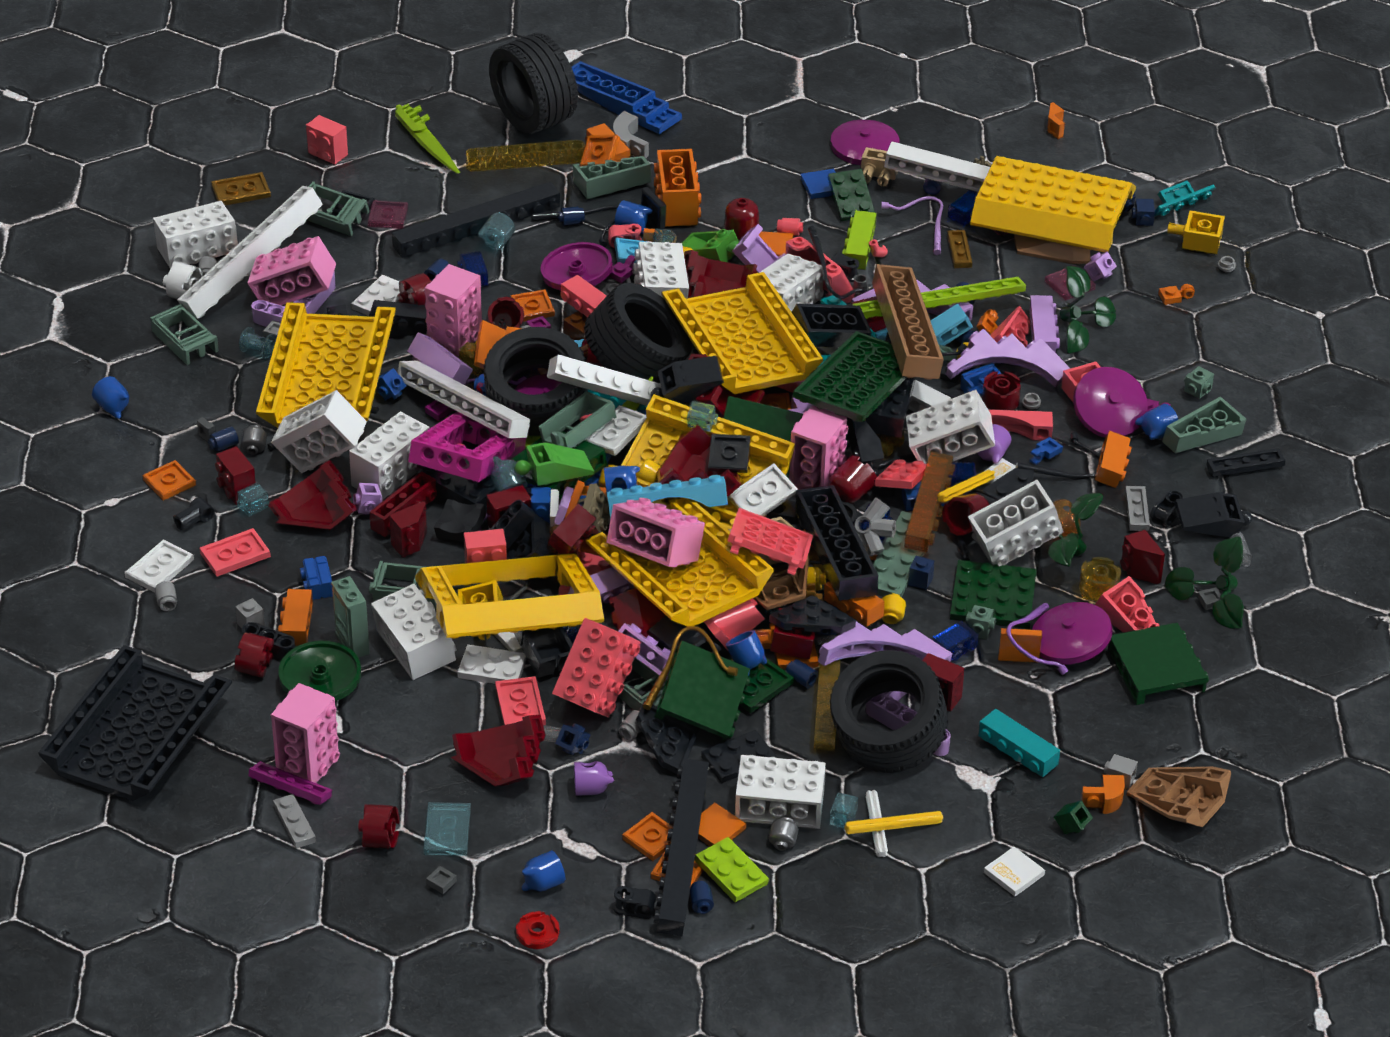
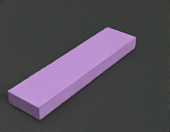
[554,486,573,525]

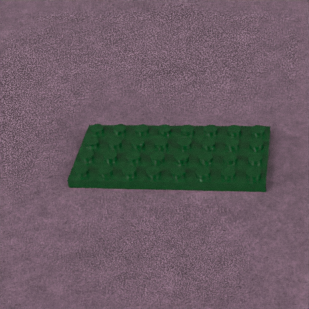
[793,331,907,422]

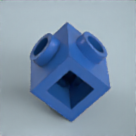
[376,368,406,400]

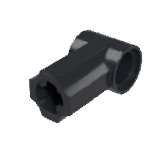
[173,497,215,530]

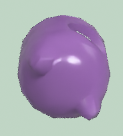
[977,424,1012,464]
[574,761,614,796]

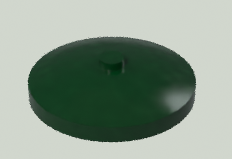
[279,641,361,701]

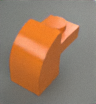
[1081,775,1125,814]

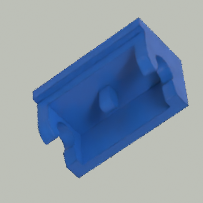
[960,363,1001,397]

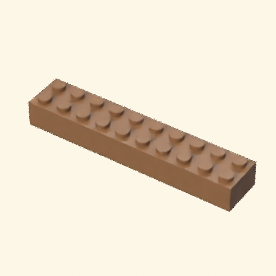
[872,264,944,380]

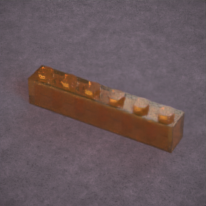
[904,451,956,552]

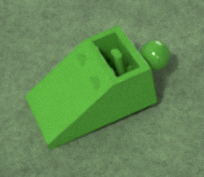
[682,229,739,262]
[515,442,594,486]

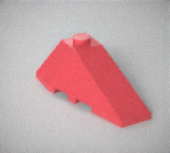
[1095,576,1160,633]

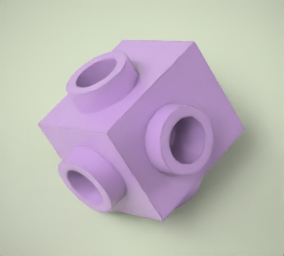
[1084,251,1117,281]
[353,483,382,514]

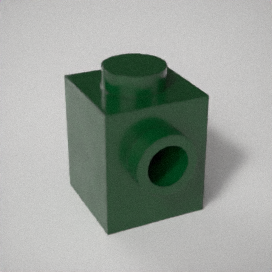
[1054,801,1093,834]

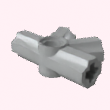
[854,497,896,557]

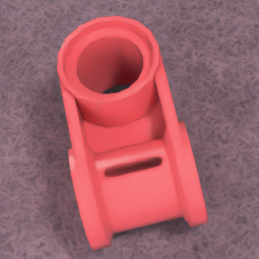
[608,224,642,248]

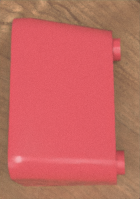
[786,237,855,304]

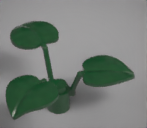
[1060,266,1116,354]
[1043,493,1103,567]
[1165,536,1244,628]

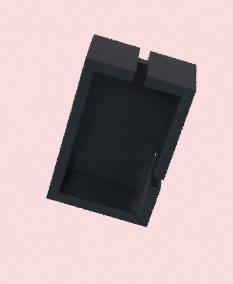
[514,626,573,678]

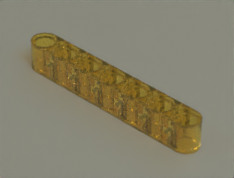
[466,140,585,171]
[814,644,841,751]

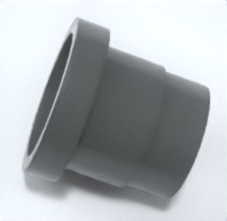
[852,274,869,296]

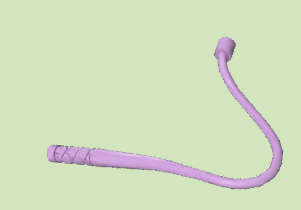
[881,196,944,255]

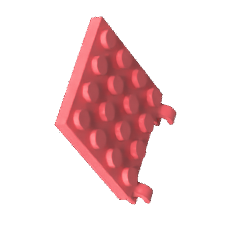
[727,508,813,576]

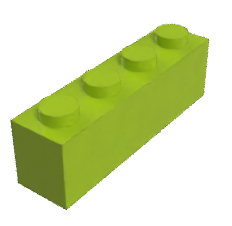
[842,210,877,270]

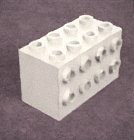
[153,201,238,269]
[633,241,689,299]
[759,254,824,312]
[906,390,995,470]
[349,411,430,500]
[968,480,1064,566]
[371,584,457,680]
[735,755,826,829]

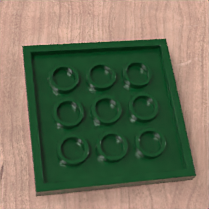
[950,560,1037,629]

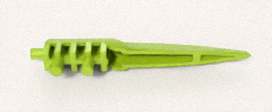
[395,104,460,173]

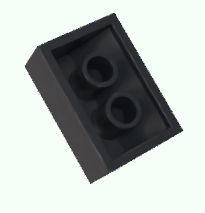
[507,514,552,560]

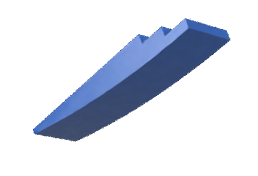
[572,61,682,134]

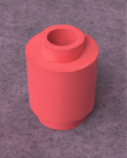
[777,218,803,236]

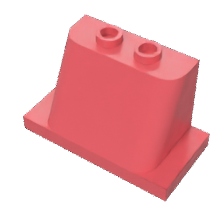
[704,598,765,650]

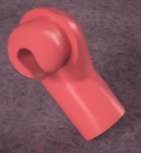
[869,239,888,258]

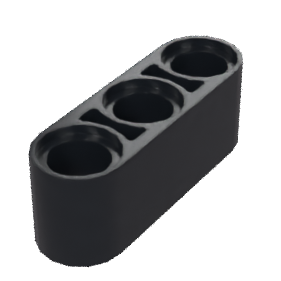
[490,500,535,551]
[242,622,295,661]

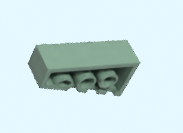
[573,156,651,199]
[1162,396,1247,453]

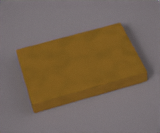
[211,172,271,206]

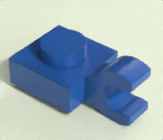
[1030,437,1063,465]

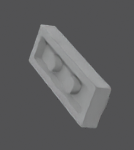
[1125,486,1150,531]
[273,794,316,849]

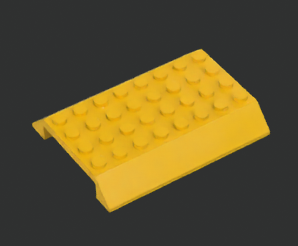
[970,156,1136,252]
[661,272,823,394]
[256,302,396,428]
[605,394,795,529]
[585,497,774,627]

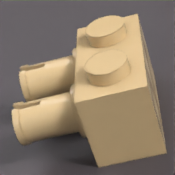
[861,147,898,186]

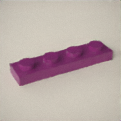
[248,761,332,805]

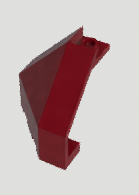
[684,250,757,298]
[688,354,765,418]
[656,424,741,497]
[268,460,357,529]
[609,588,666,638]
[451,715,545,786]

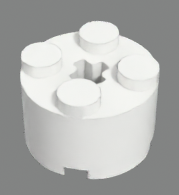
[163,261,203,299]

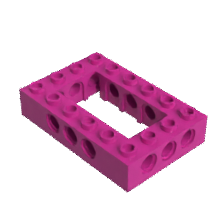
[408,411,526,482]

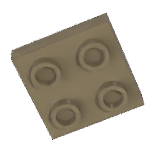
[577,483,610,535]

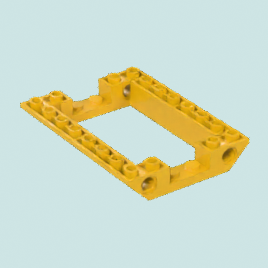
[415,553,604,639]

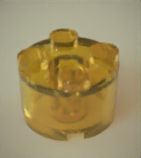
[1079,557,1121,601]

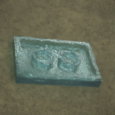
[424,802,471,855]

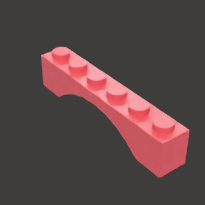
[989,410,1053,441]

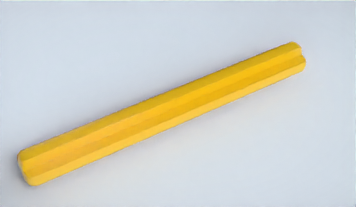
[937,470,995,503]
[844,811,943,834]

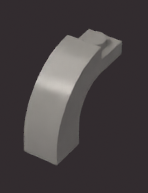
[613,111,649,158]

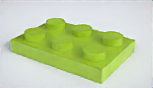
[694,837,769,902]

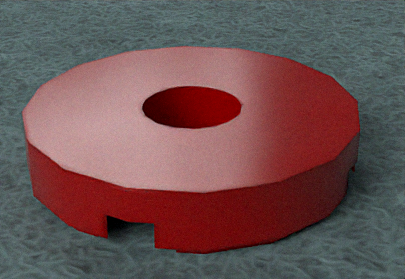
[516,911,560,949]

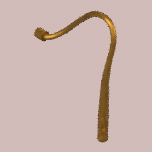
[643,626,738,710]

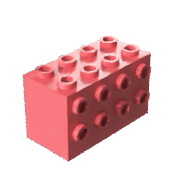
[552,618,641,718]

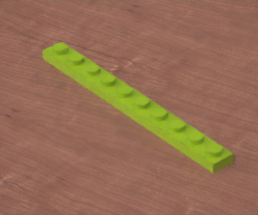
[852,277,1026,319]

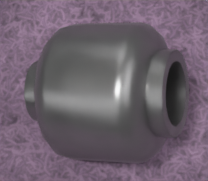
[241,425,267,455]
[769,817,799,851]

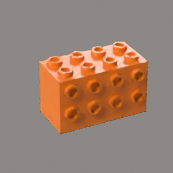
[654,149,701,227]

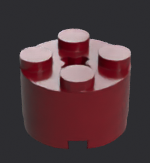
[397,273,431,305]
[982,371,1021,410]
[234,632,274,678]
[358,804,399,848]

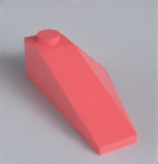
[990,306,1030,347]

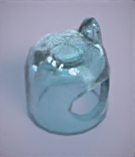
[478,212,515,251]
[491,456,528,492]

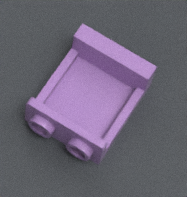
[732,224,786,273]

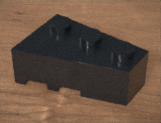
[369,300,427,339]

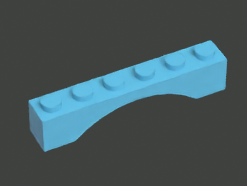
[607,475,728,519]

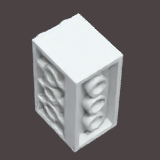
[271,390,367,473]

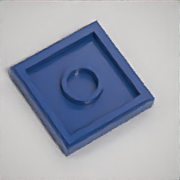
[800,169,836,199]

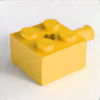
[1167,211,1225,254]
[458,580,503,640]

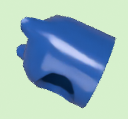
[615,200,652,234]
[92,376,129,419]
[1135,403,1178,440]
[604,465,640,499]
[725,630,767,676]
[522,850,566,891]

